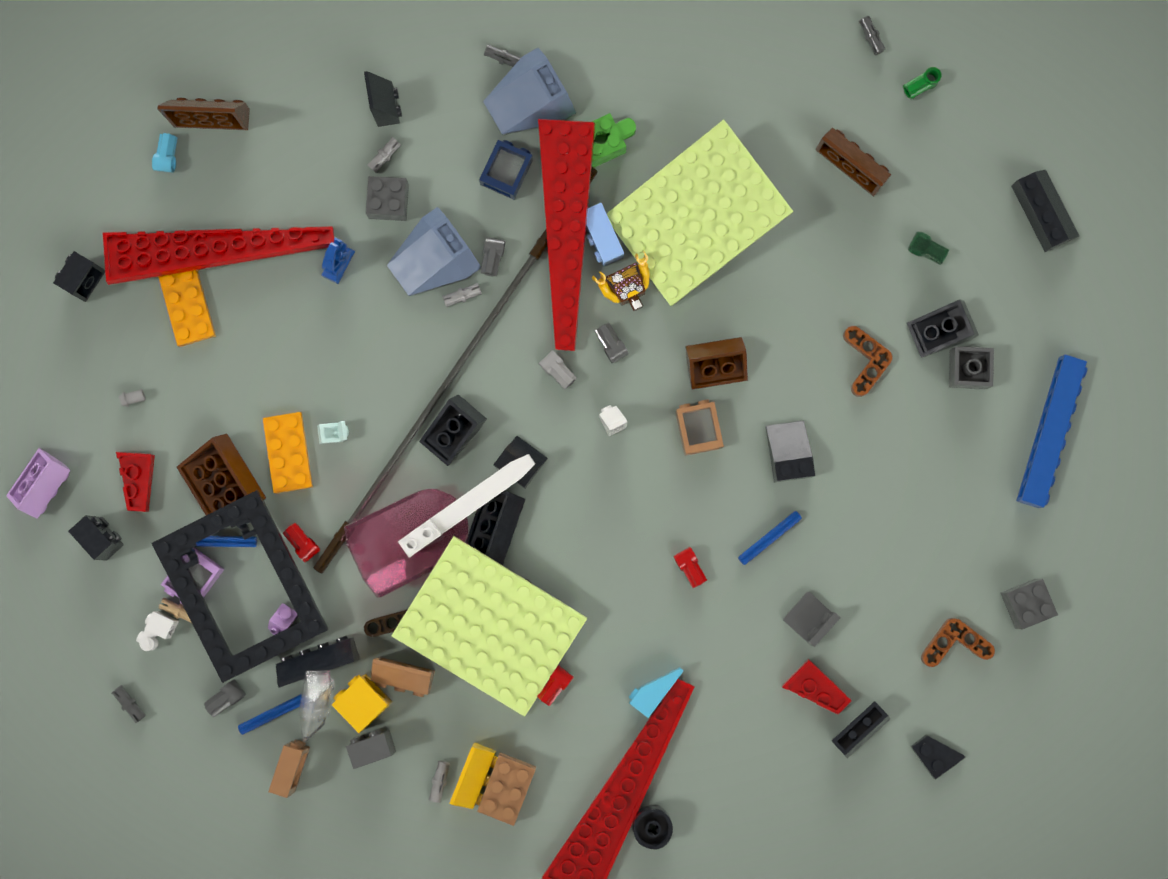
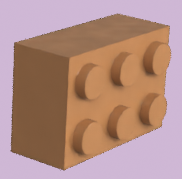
[477,752,536,826]

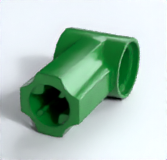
[903,67,942,100]

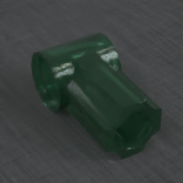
[908,232,949,265]

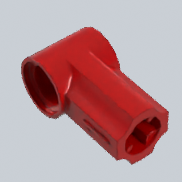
[282,523,321,563]
[673,547,707,588]
[537,665,574,706]

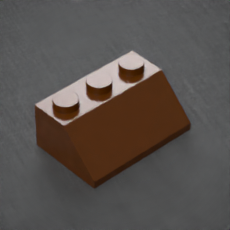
[685,337,748,390]

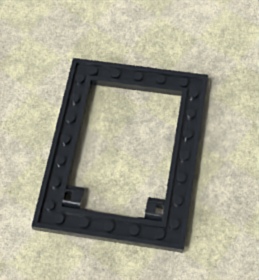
[151,490,328,683]

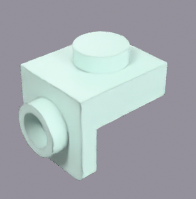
[317,421,349,444]

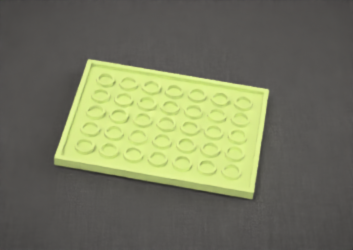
[607,119,794,306]
[391,536,587,717]

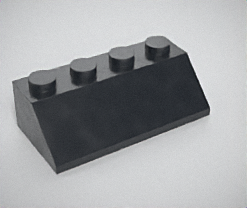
[1011,169,1079,252]
[465,491,526,566]
[276,635,360,688]

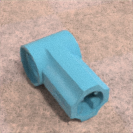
[152,133,177,173]

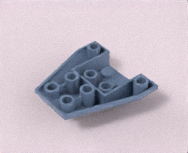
[483,48,576,135]
[387,207,481,296]

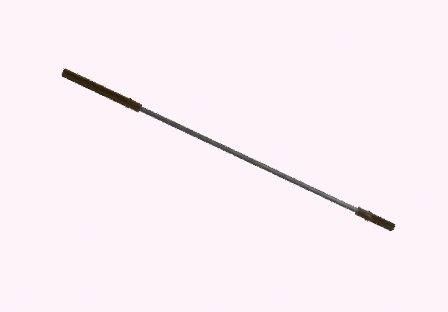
[313,167,598,574]

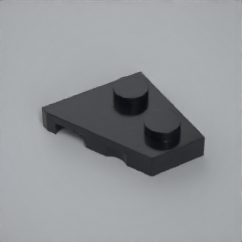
[910,735,965,780]

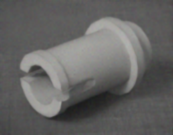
[119,389,146,407]

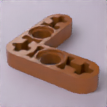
[843,326,892,397]
[921,618,995,667]

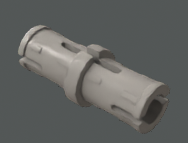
[367,137,401,173]
[442,283,482,307]
[428,761,450,803]

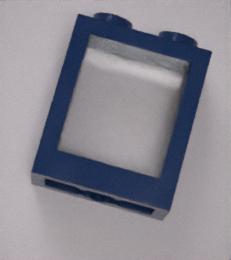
[479,140,533,200]

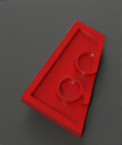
[116,452,155,512]
[782,659,852,714]

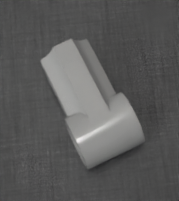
[539,350,577,389]

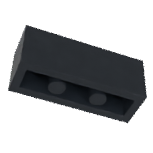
[832,701,890,759]

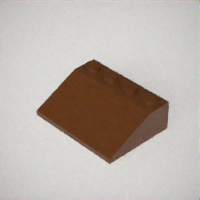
[157,98,250,130]
[177,434,266,515]

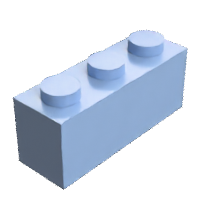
[586,203,624,267]

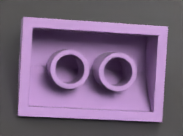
[6,448,70,519]

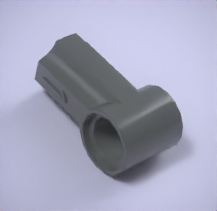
[481,237,506,277]
[595,323,629,363]
[204,679,246,717]

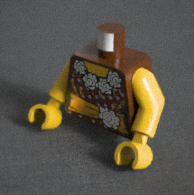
[592,251,650,311]

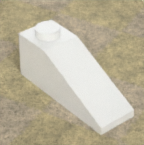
[599,405,628,436]

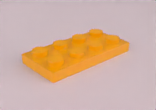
[158,270,216,347]
[263,412,313,494]

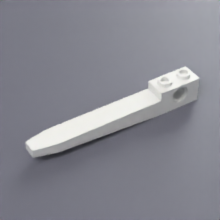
[398,454,535,557]

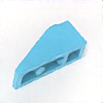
[629,667,683,718]

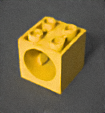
[332,674,393,733]

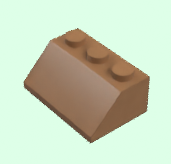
[370,657,435,697]

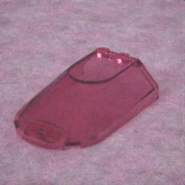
[344,489,468,598]

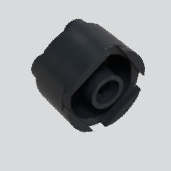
[633,805,673,850]

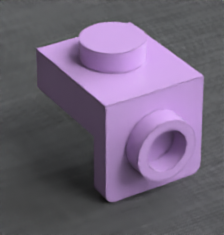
[268,603,298,635]

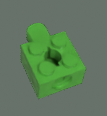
[592,113,636,168]

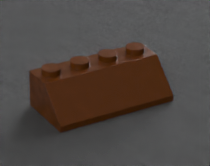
[816,127,891,197]

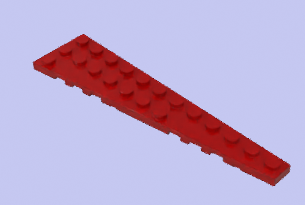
[538,119,595,351]
[103,226,335,285]
[542,679,695,879]

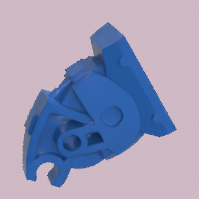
[321,237,355,284]

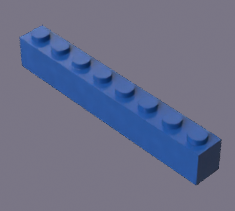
[1016,354,1087,508]

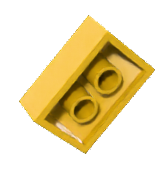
[449,742,498,809]

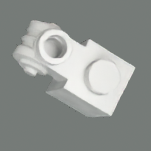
[136,611,179,651]

